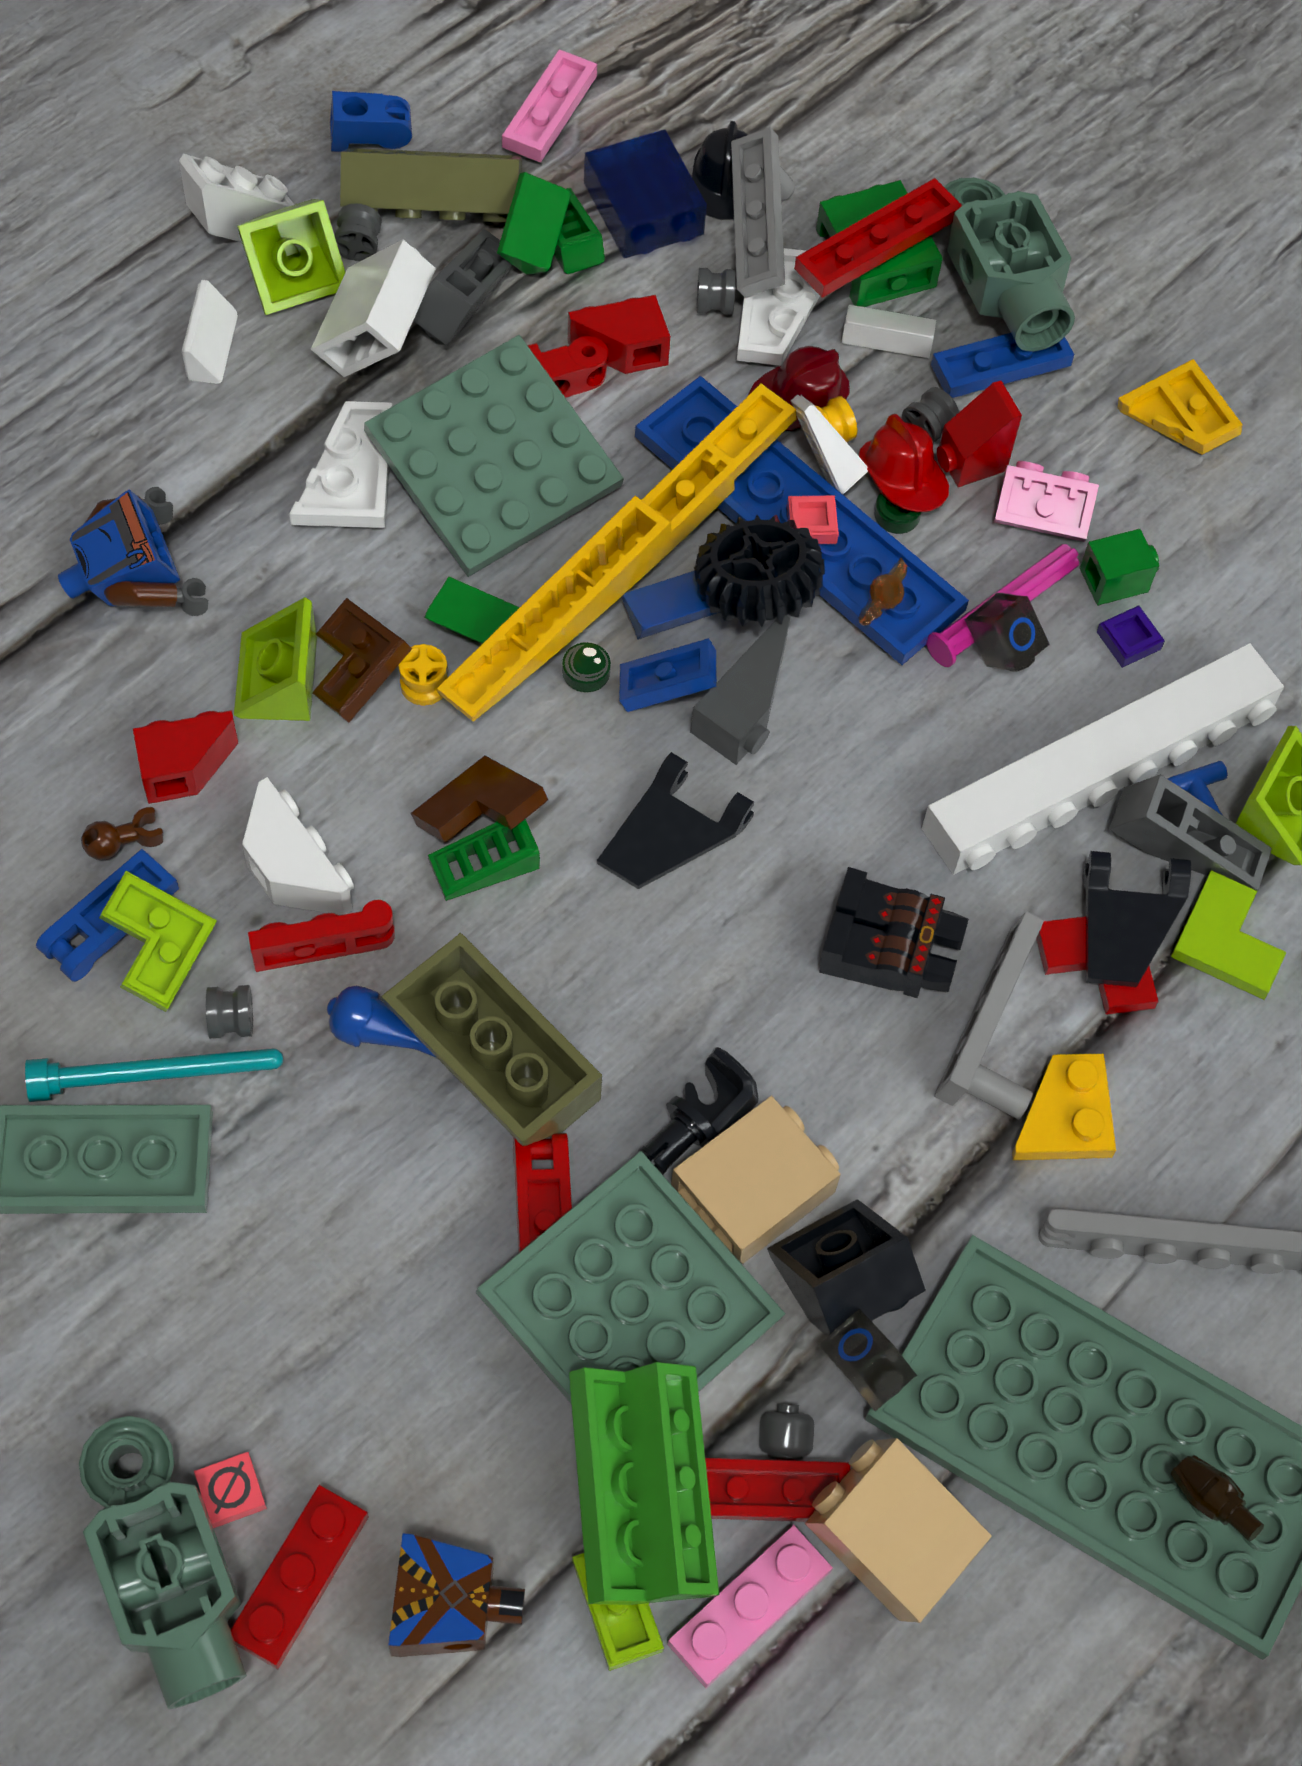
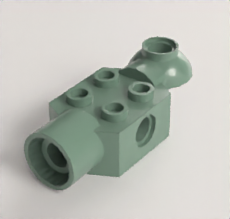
[944,177,1075,351]
[79,1416,247,1709]

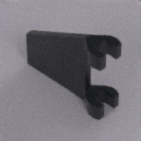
[597,752,754,889]
[1083,851,1191,987]

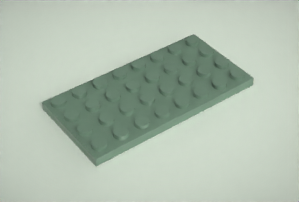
[865,1235,1302,1660]

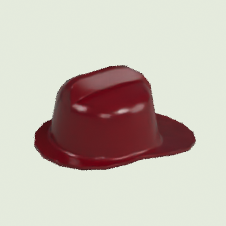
[748,346,850,431]

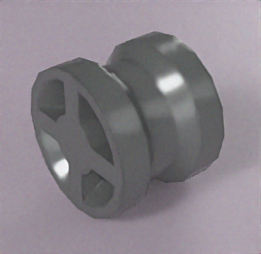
[334,203,382,261]
[697,268,735,315]
[902,387,959,443]
[206,985,253,1039]

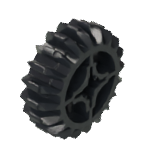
[694,514,825,627]

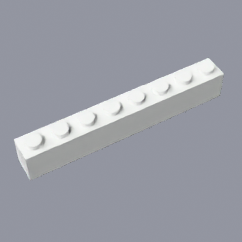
[921,643,1284,875]

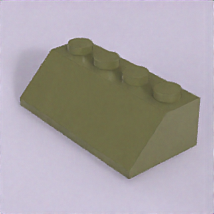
[340,148,522,222]
[381,932,602,1146]

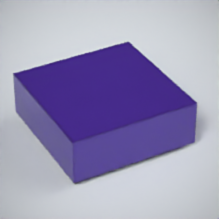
[1097,605,1165,668]

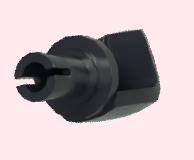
[639,1047,759,1175]

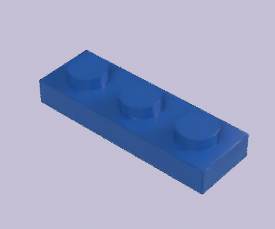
[931,333,1075,398]

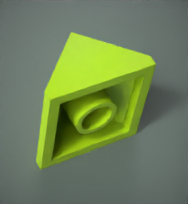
[234,597,317,721]
[1235,726,1302,865]

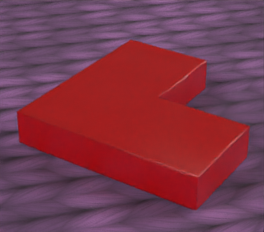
[1036,916,1159,1015]

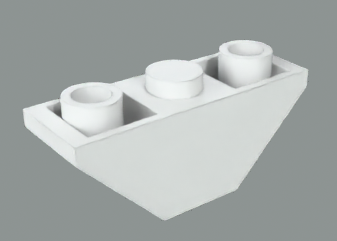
[179,154,294,242]
[242,777,354,915]

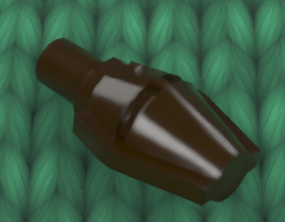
[1171,1455,1264,1542]

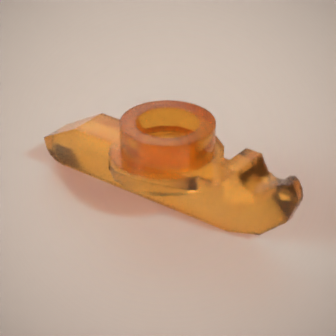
[858,558,907,626]

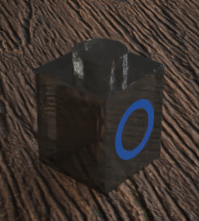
[964,593,1050,672]
[818,1309,917,1412]

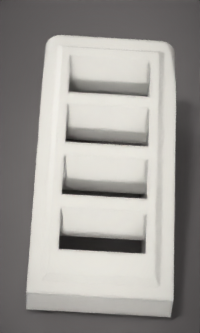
[791,395,868,494]

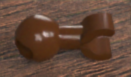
[81,807,163,860]

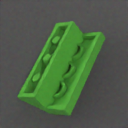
[569,1362,719,1605]

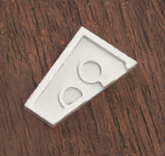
[737,248,820,366]
[289,401,392,528]

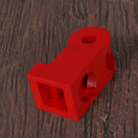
[528,336,608,398]

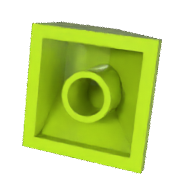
[237,199,346,315]

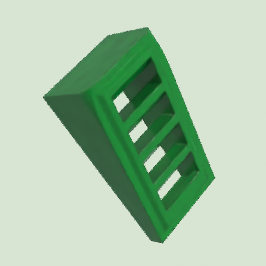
[554,188,605,274]
[428,819,540,901]

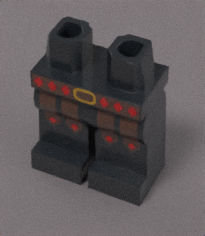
[819,867,969,998]

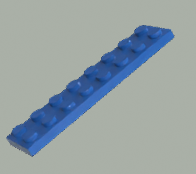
[635,376,969,665]

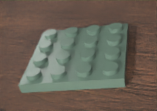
[364,335,624,577]
[476,1151,786,1404]

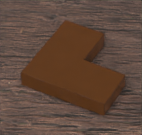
[312,598,412,723]
[411,755,548,843]

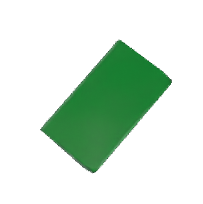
[497,172,571,274]
[424,576,520,644]

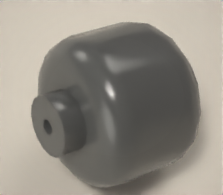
[759,1403,814,1459]

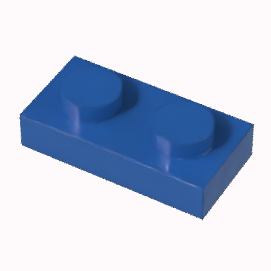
[619,638,717,712]

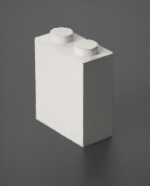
[311,239,436,377]

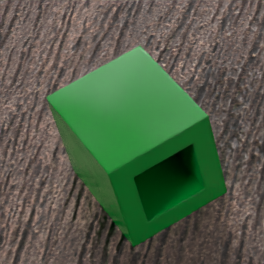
[1079,529,1159,606]

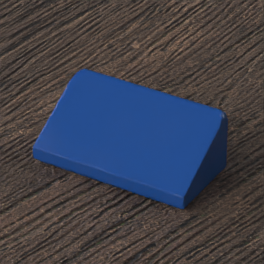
[621,571,720,640]

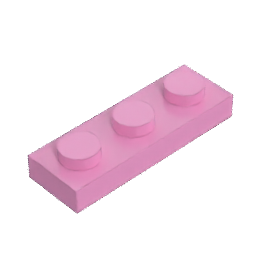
[502,49,597,163]
[667,1525,833,1688]

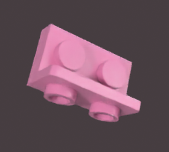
[994,461,1099,542]

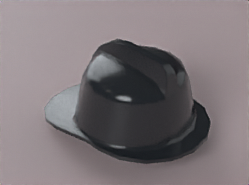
[691,121,749,220]

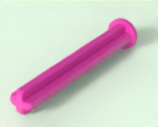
[926,544,1079,667]

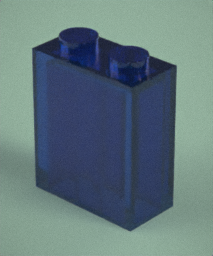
[584,129,707,259]

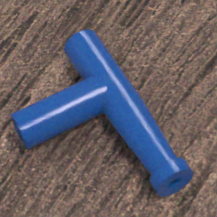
[1167,761,1228,815]

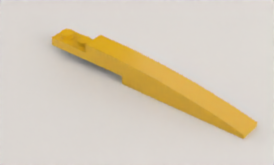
[437,384,796,722]

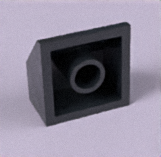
[767,1199,926,1342]

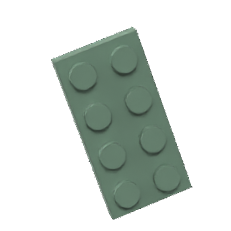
[0,1105,213,1214]

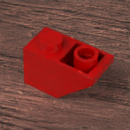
[568,295,671,374]
[133,710,238,804]

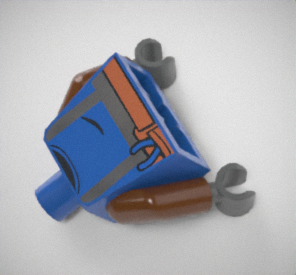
[58,487,208,616]

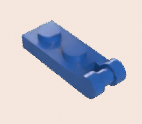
[36,849,179,982]

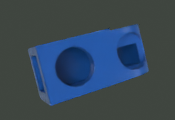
[330,91,412,152]

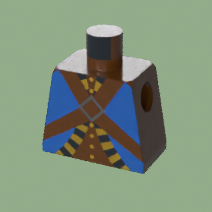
[388,1533,525,1657]

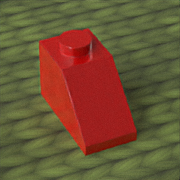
[937,380,1022,487]

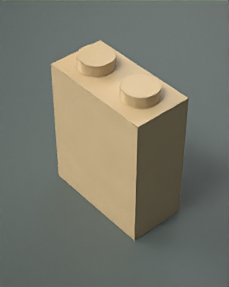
[671,1095,841,1264]
[805,1438,992,1623]

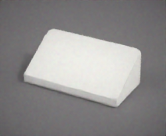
[182,280,238,384]
[841,305,936,359]

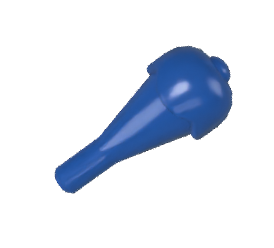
[327,985,437,1058]

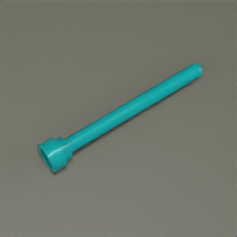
[25,1048,283,1102]

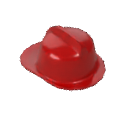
[859,414,949,512]

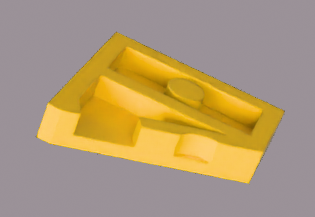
[1117,359,1243,455]
[1012,1054,1117,1160]

